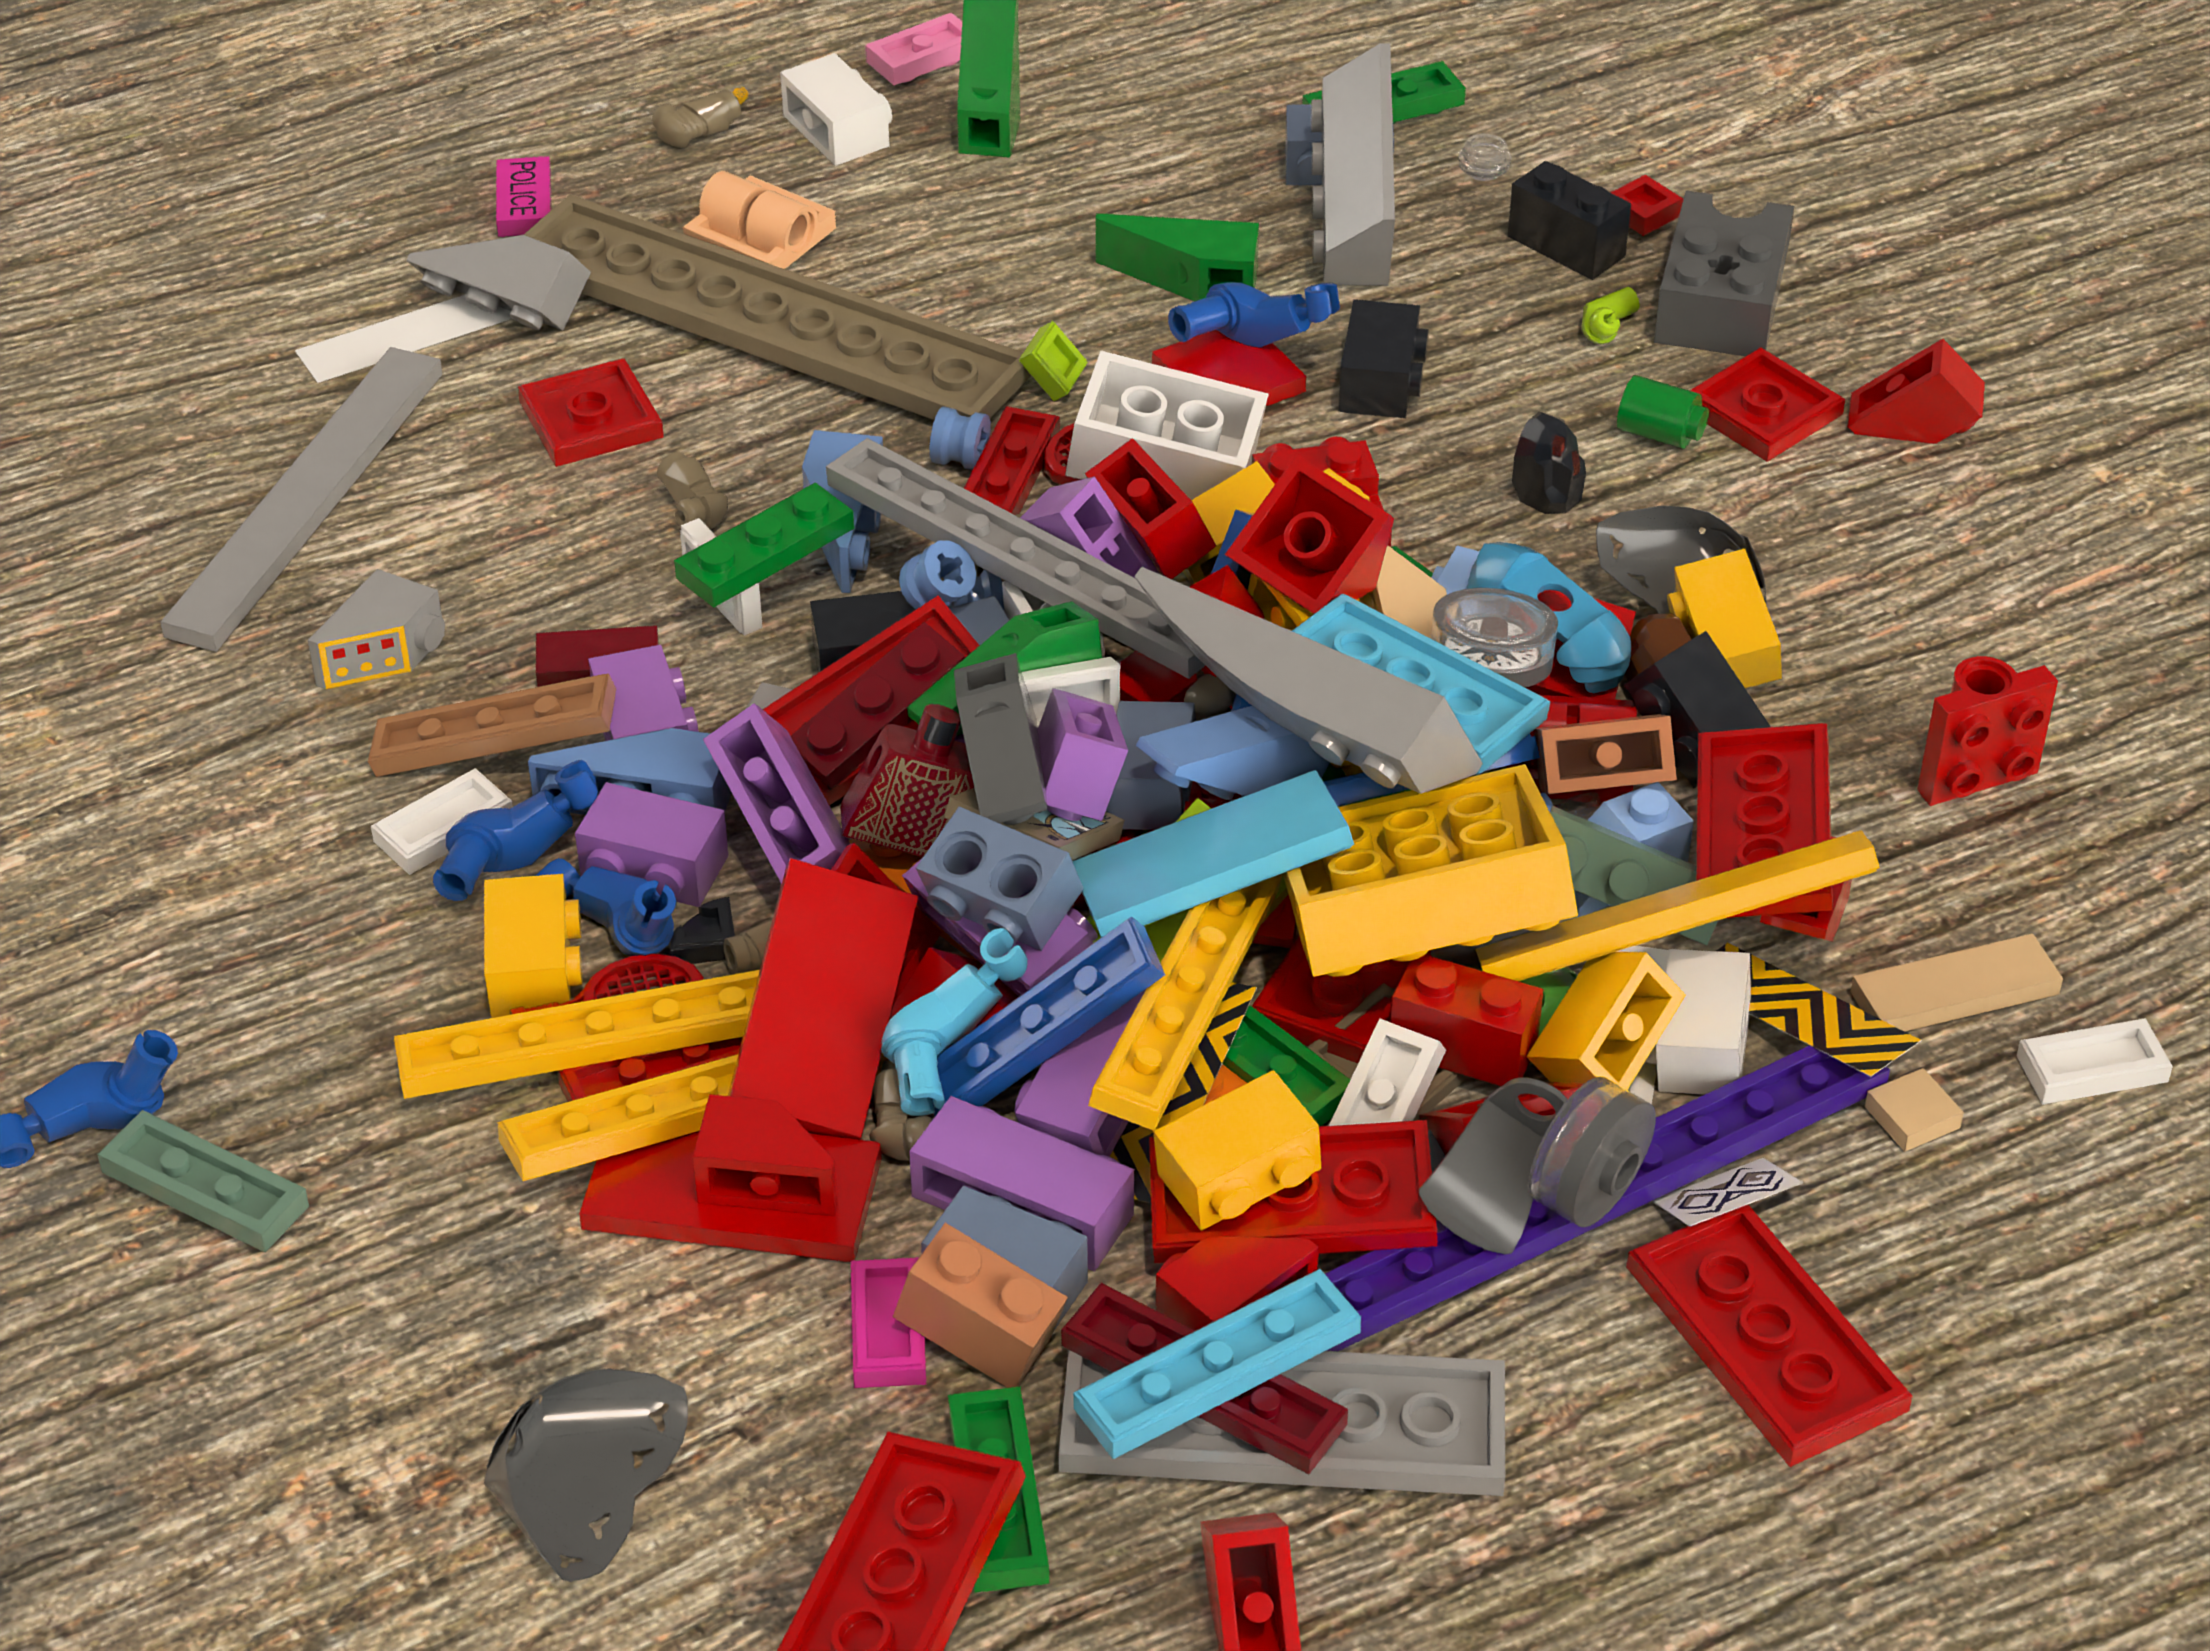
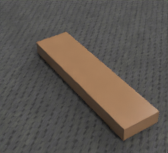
[368,673,616,777]

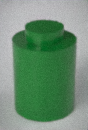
[1617,375,1709,449]

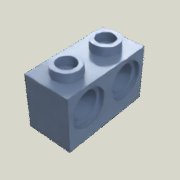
[916,807,1084,951]

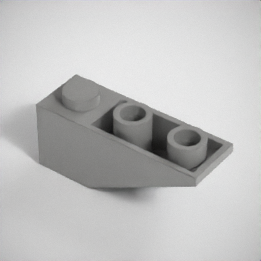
[406,235,591,331]

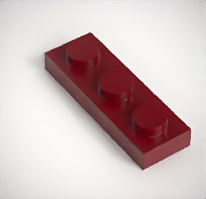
[791,622,966,790]

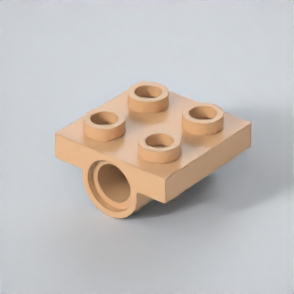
[683,171,836,269]

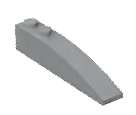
[1134,567,1483,794]

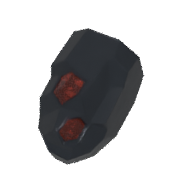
[1512,411,1586,514]

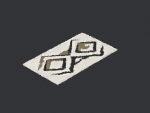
[1652,1158,1803,1227]

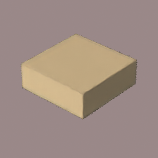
[1865,1068,1964,1152]

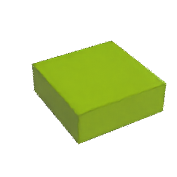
[1019,321,1088,402]

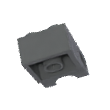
[1654,190,1795,356]

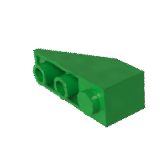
[957,0,1020,158]
[1095,213,1259,301]
[907,601,1102,736]

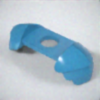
[1467,542,1631,693]

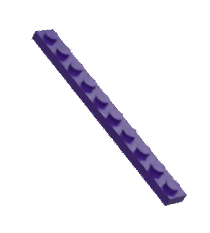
[1325,1045,1890,1352]

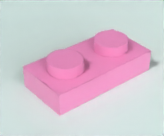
[866,13,962,85]

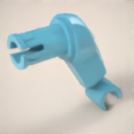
[881,928,1028,1116]

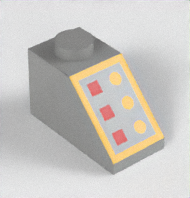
[308,569,445,689]

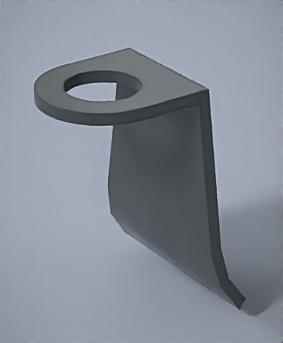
[1419,1078,1573,1254]

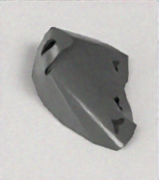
[1596,505,1767,633]
[484,1368,688,1582]

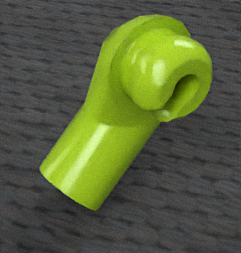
[1582,287,1640,345]

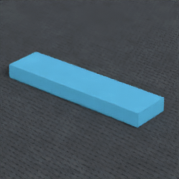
[1073,1269,1361,1459]

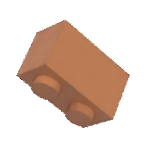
[1533,714,1677,794]
[893,1222,1068,1388]

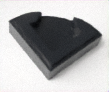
[670,897,735,964]

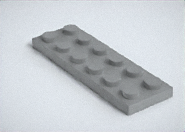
[1059,1350,1505,1496]

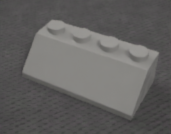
[1311,44,1395,286]

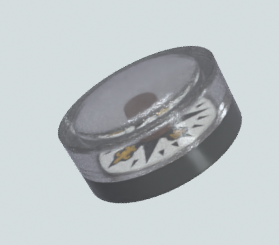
[1430,588,1558,688]
[1528,1076,1656,1228]

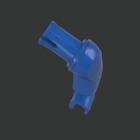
[1168,282,1340,348]
[433,760,598,901]
[535,858,676,956]
[0,1030,178,1168]

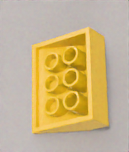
[1283,764,1578,977]

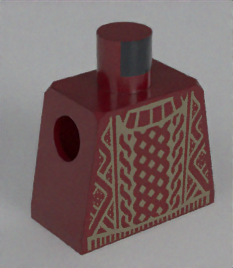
[840,704,974,857]

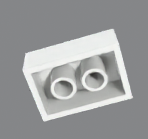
[1065,351,1268,500]

